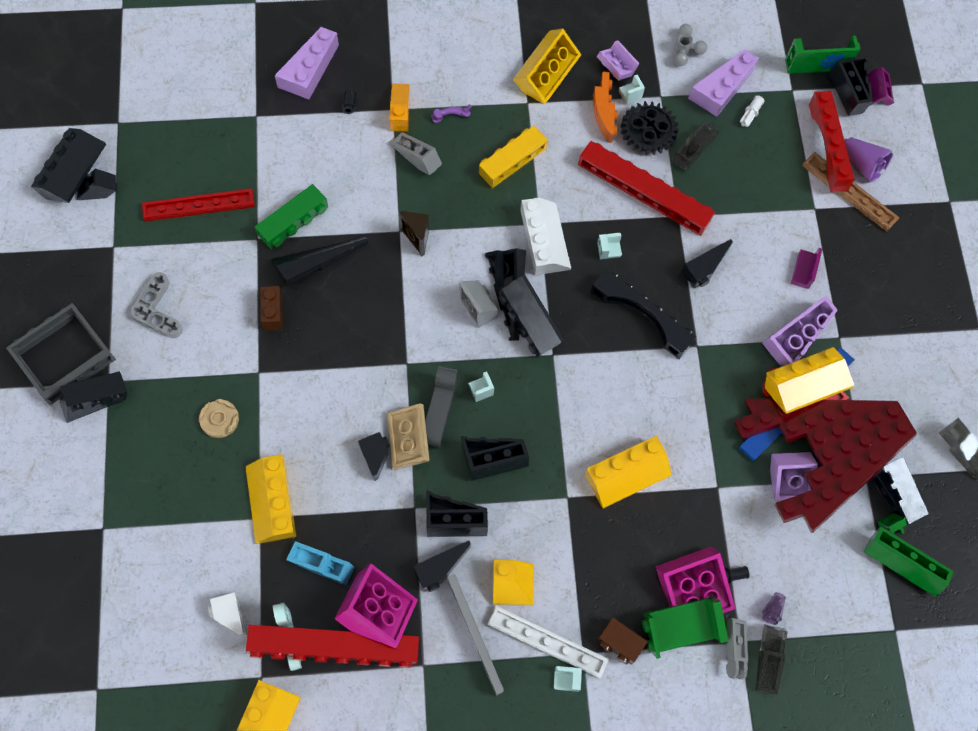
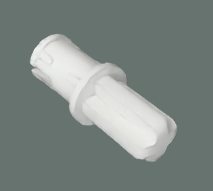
[740,96,765,127]

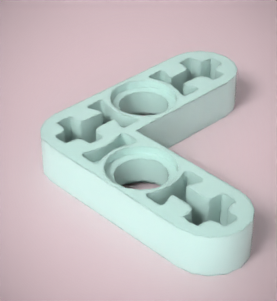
[273,603,302,671]

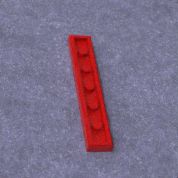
[142,188,255,222]

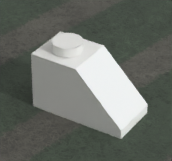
[208,592,247,637]

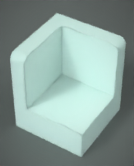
[619,75,645,105]
[597,233,622,259]
[468,371,494,402]
[554,666,582,692]

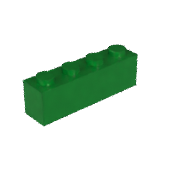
[255,184,328,250]
[864,526,954,597]

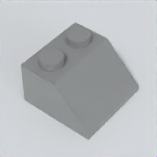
[459,280,499,328]

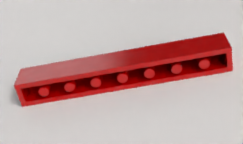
[578,141,715,236]
[246,625,419,668]

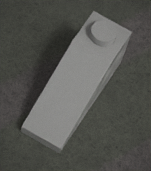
[390,132,442,175]

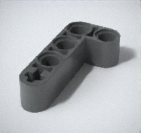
[425,366,458,448]

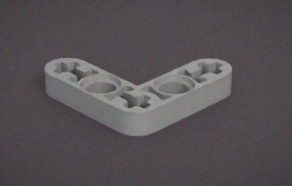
[130,272,183,338]

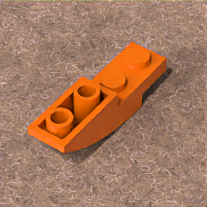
[593,72,618,143]

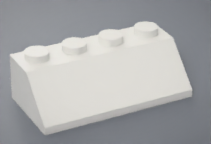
[520,197,571,275]

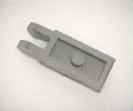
[726,618,748,680]

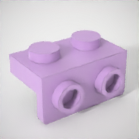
[597,40,639,81]

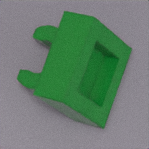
[877,513,908,534]

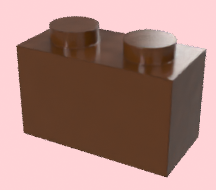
[260,286,283,331]
[597,617,648,665]

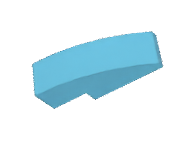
[286,541,355,586]

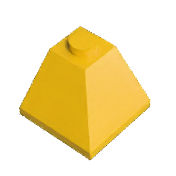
[493,560,534,605]

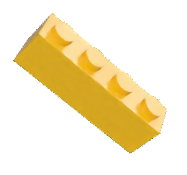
[479,126,548,188]

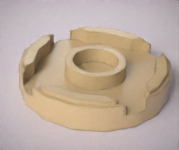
[199,399,239,438]

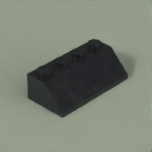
[31,128,106,203]
[498,274,565,357]

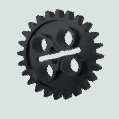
[621,101,679,155]

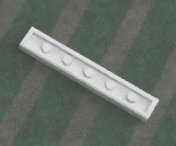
[487,606,609,679]

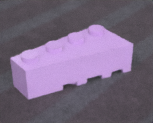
[275,27,339,99]
[688,49,759,117]
[762,296,838,367]

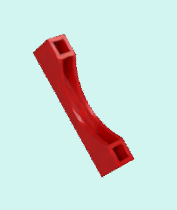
[809,91,855,192]

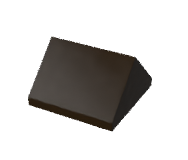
[399,211,429,256]

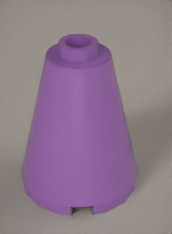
[845,137,893,182]

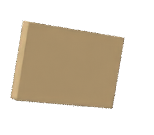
[387,403,429,470]

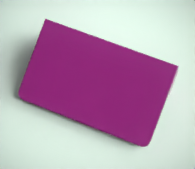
[868,67,894,106]
[791,248,823,289]

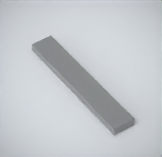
[447,574,504,696]

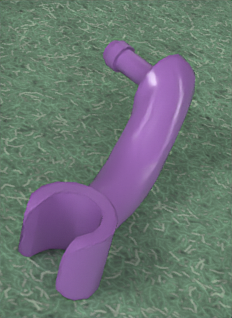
[431,104,472,123]

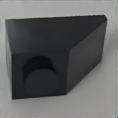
[77,168,117,200]
[358,432,390,481]

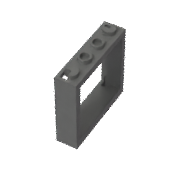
[6,303,116,405]

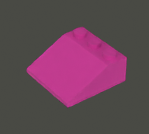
[655,547,736,614]
[335,563,418,648]

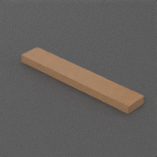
[802,152,900,232]

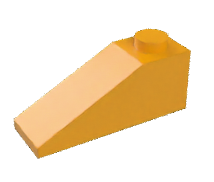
[390,84,410,131]

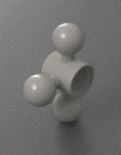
[674,24,707,66]

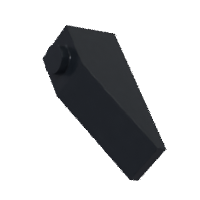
[682,239,733,289]
[413,541,471,592]

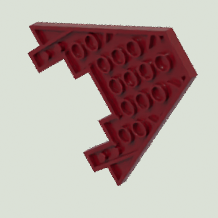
[734,398,917,533]

